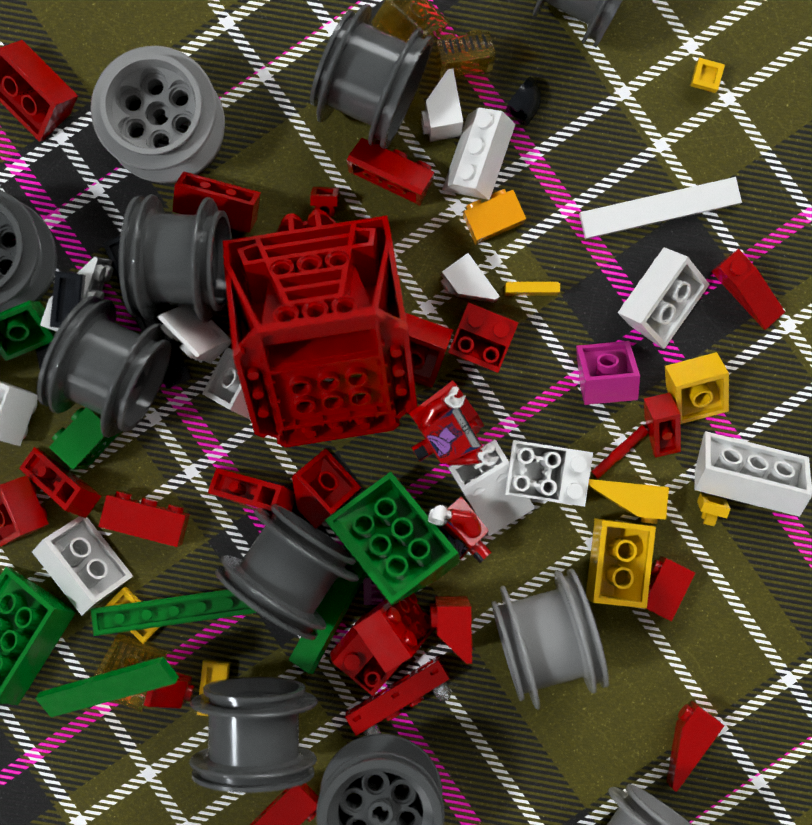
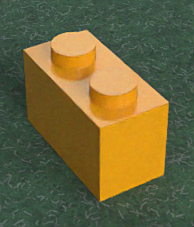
[463,189,526,245]

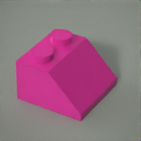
[576,341,640,405]

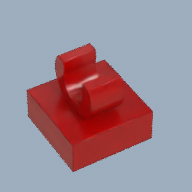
[310,187,339,217]

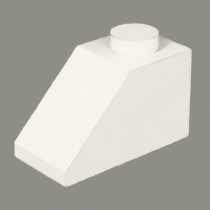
[440,253,500,303]

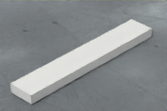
[579,177,742,239]

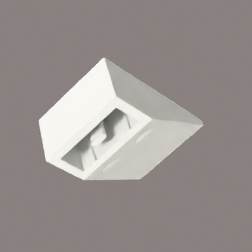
[40,257,113,331]
[158,304,232,364]
[448,440,535,536]
[505,440,593,507]

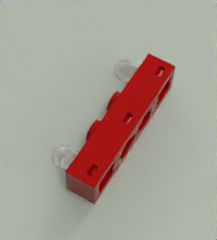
[345,656,451,736]

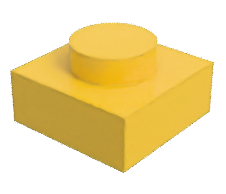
[690,58,725,93]

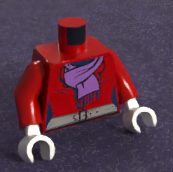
[411,386,499,466]
[428,497,492,563]

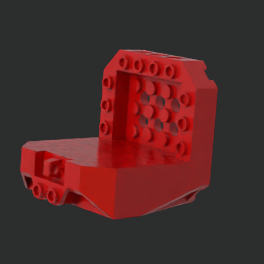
[223,209,417,448]

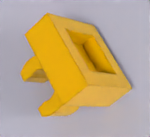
[697,492,730,526]

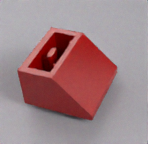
[448,302,519,373]
[330,613,402,696]

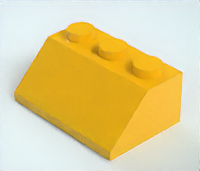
[586,518,656,609]

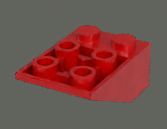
[354,594,435,673]

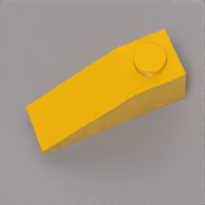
[588,479,669,524]

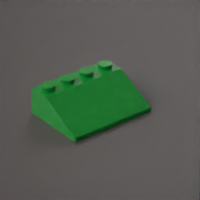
[325,472,460,606]
[0,567,75,706]

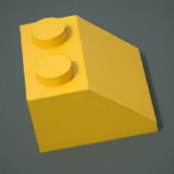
[665,352,729,424]

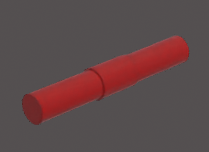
[591,425,649,479]

